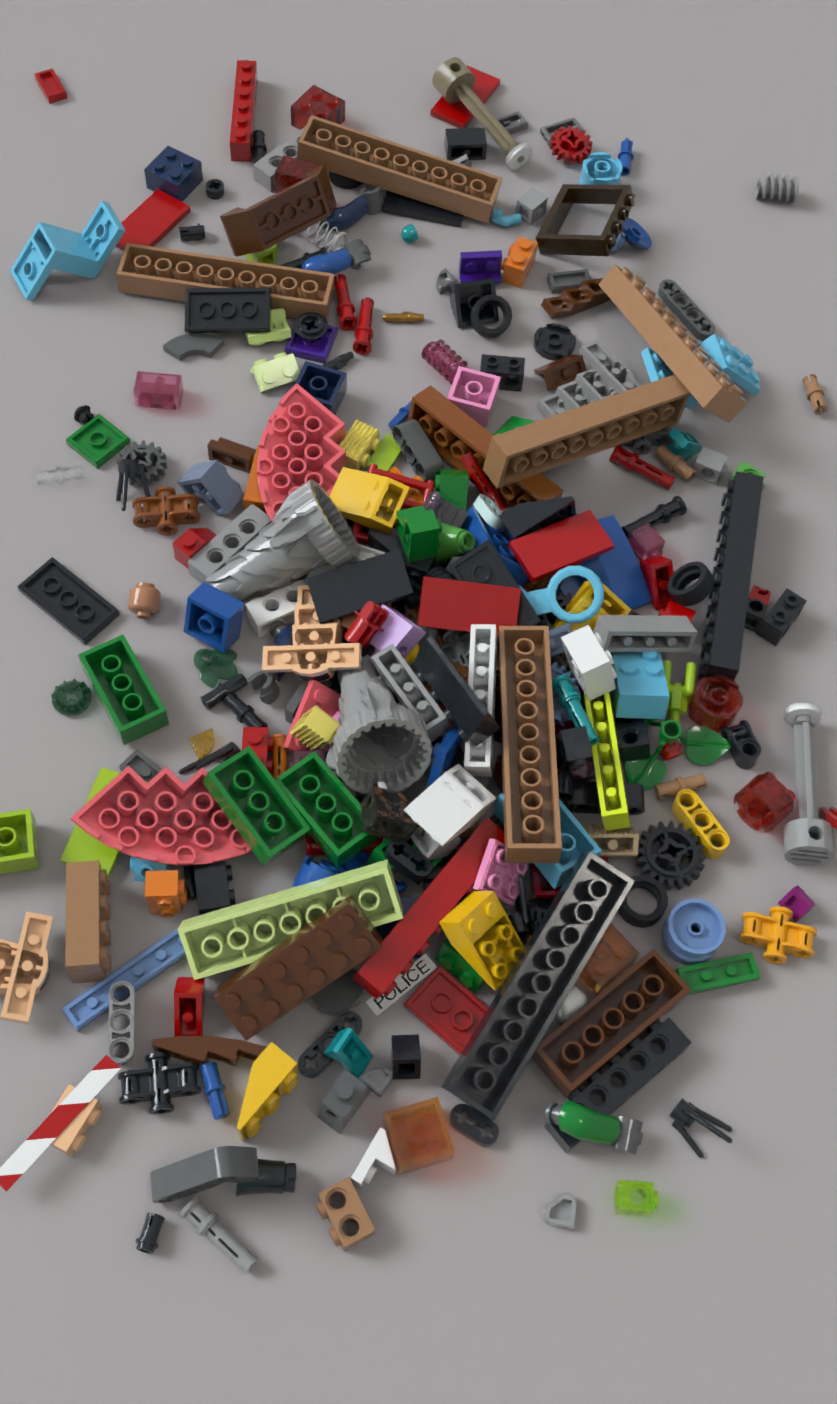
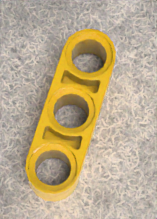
[671,789,730,859]

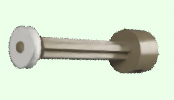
[432,57,532,170]

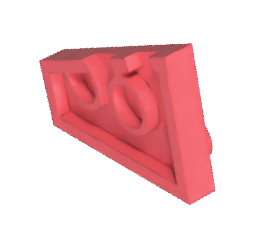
[282,680,341,758]

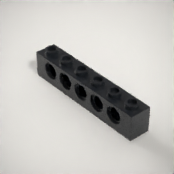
[544,1018,692,1153]

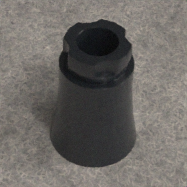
[236,1158,296,1196]

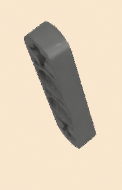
[658,279,715,342]

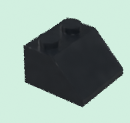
[448,278,499,328]

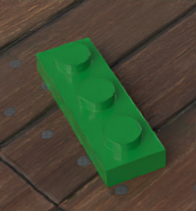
[675,952,761,995]

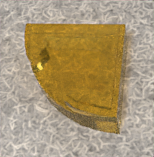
[189,729,214,760]

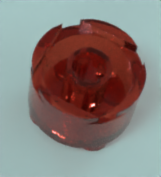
[688,675,743,733]
[734,772,796,833]

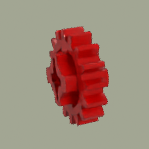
[549,125,593,165]

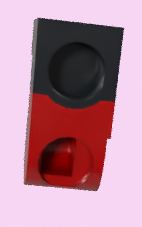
[744,585,772,633]

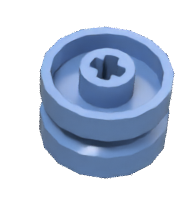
[661,899,726,965]

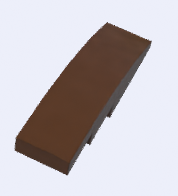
[541,278,611,319]
[152,1036,266,1066]

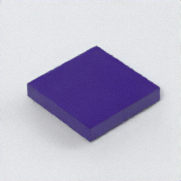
[285,324,338,364]

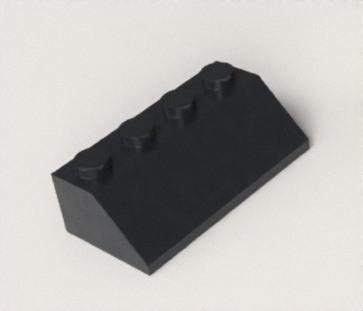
[413,636,500,746]

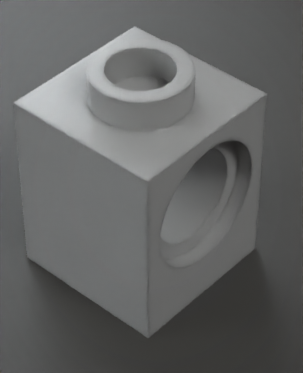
[515,187,548,225]
[693,446,729,485]

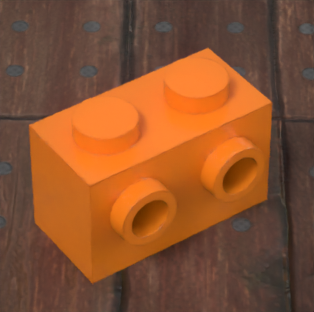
[501,237,538,288]
[145,870,188,918]

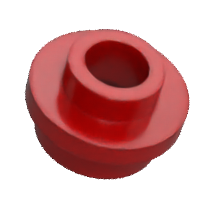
[659,743,683,761]

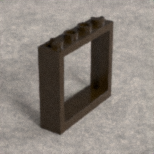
[536,184,635,256]

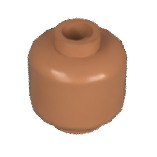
[128,582,161,619]

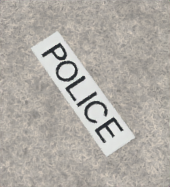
[366,953,437,1016]

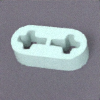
[473,494,502,530]

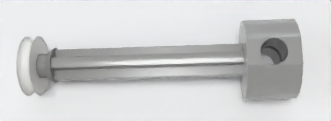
[783,702,834,866]

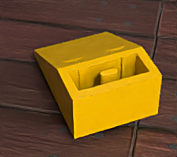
[330,467,410,534]
[551,581,631,654]
[439,891,525,990]
[237,1041,299,1142]

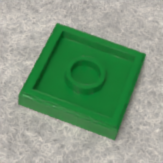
[66,414,131,469]

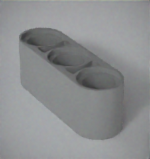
[108,981,135,1065]

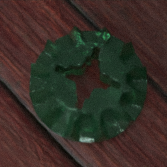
[51,678,92,716]

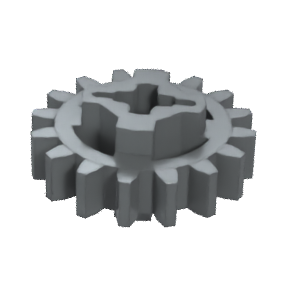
[117,440,167,487]

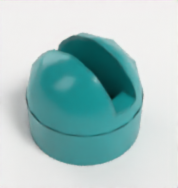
[401,224,418,242]

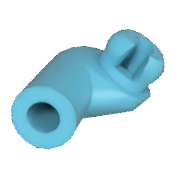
[491,209,522,227]

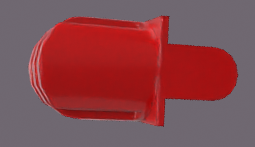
[345,601,389,649]

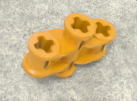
[739,906,817,964]

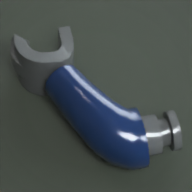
[317,186,384,231]
[248,621,293,704]

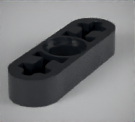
[298,1012,362,1078]

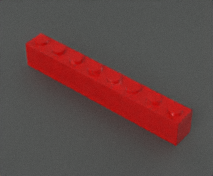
[352,817,505,1000]

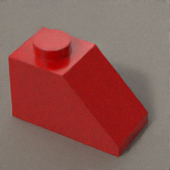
[172,528,217,569]
[639,555,677,610]
[174,977,205,1037]

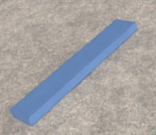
[62,914,199,1032]

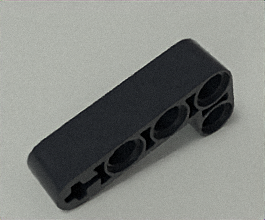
[557,769,645,815]

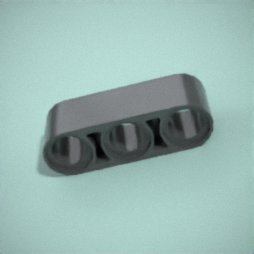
[392,419,444,481]

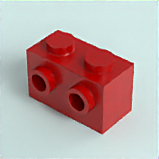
[242,727,274,775]

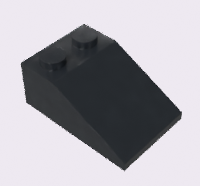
[499,496,576,541]
[368,528,437,587]

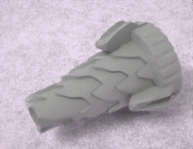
[206,480,359,601]
[326,654,433,796]

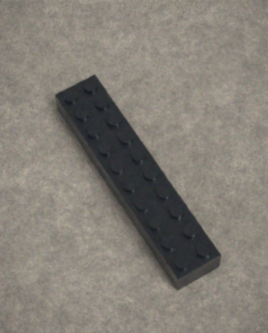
[697,471,763,694]
[441,851,635,1120]

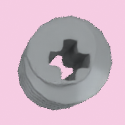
[755,172,799,203]

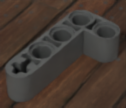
[150,1146,260,1203]

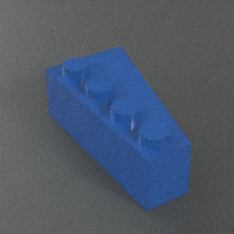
[460,506,529,587]

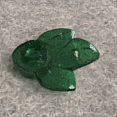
[193,649,238,688]

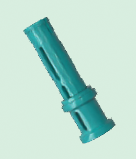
[552,674,600,746]

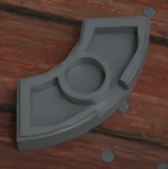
[163,333,224,361]

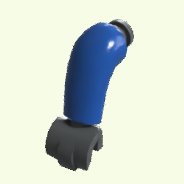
[302,239,372,274]

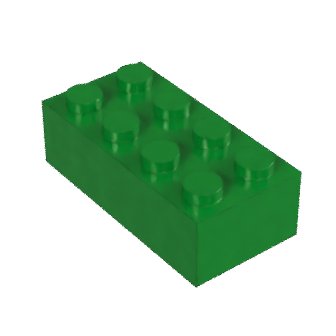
[78,634,169,745]
[203,746,311,866]
[275,751,379,868]

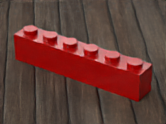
[230,60,258,162]

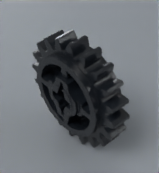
[635,821,706,891]

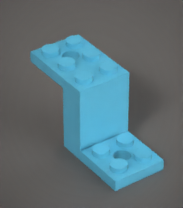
[10,201,126,301]
[641,333,761,409]

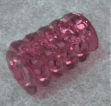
[421,339,468,385]

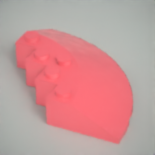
[257,383,347,522]
[71,765,252,865]

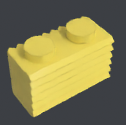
[339,420,381,471]
[290,705,340,750]

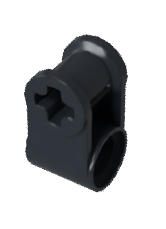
[720,720,761,770]

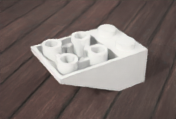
[404,764,496,846]

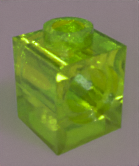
[614,1180,658,1217]

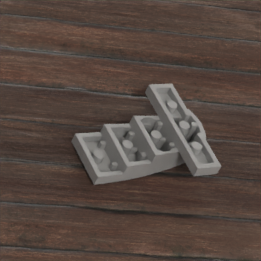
[537,339,642,418]

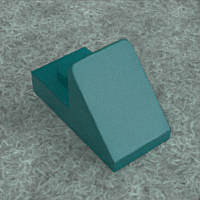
[667,428,703,462]
[324,1027,374,1078]

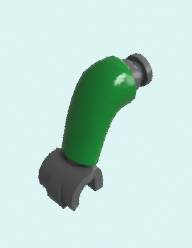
[545,1101,643,1155]

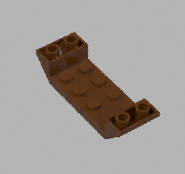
[220,164,337,257]

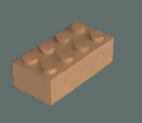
[65,860,111,983]

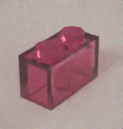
[133,371,183,410]

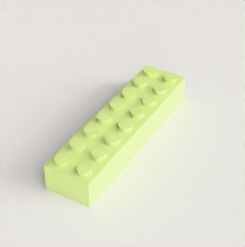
[177,859,403,980]

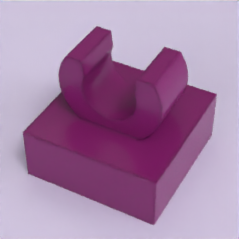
[778,885,816,923]

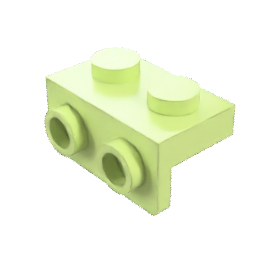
[245,308,292,346]
[250,352,300,393]

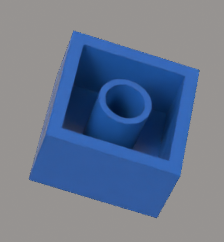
[184,582,245,653]

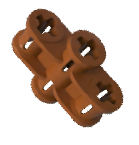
[132,486,200,536]

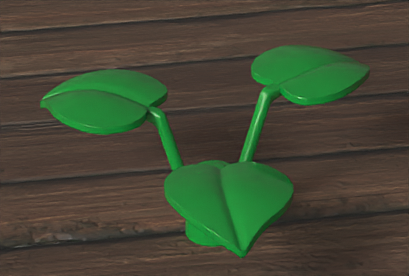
[624,719,731,791]

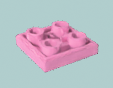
[473,839,528,906]

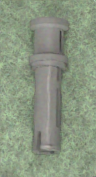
[179,1195,258,1274]

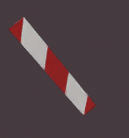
[0,1055,121,1192]

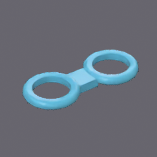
[519,566,604,623]

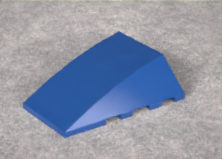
[575,515,652,610]

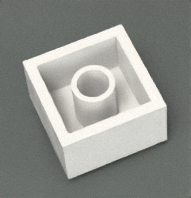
[561,625,617,701]

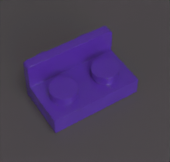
[458,250,503,284]

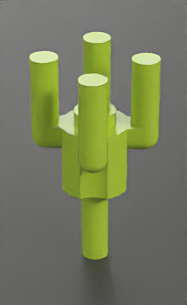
[662,660,696,741]

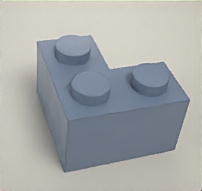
[177,460,244,515]

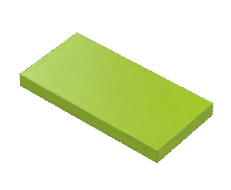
[60,767,148,878]

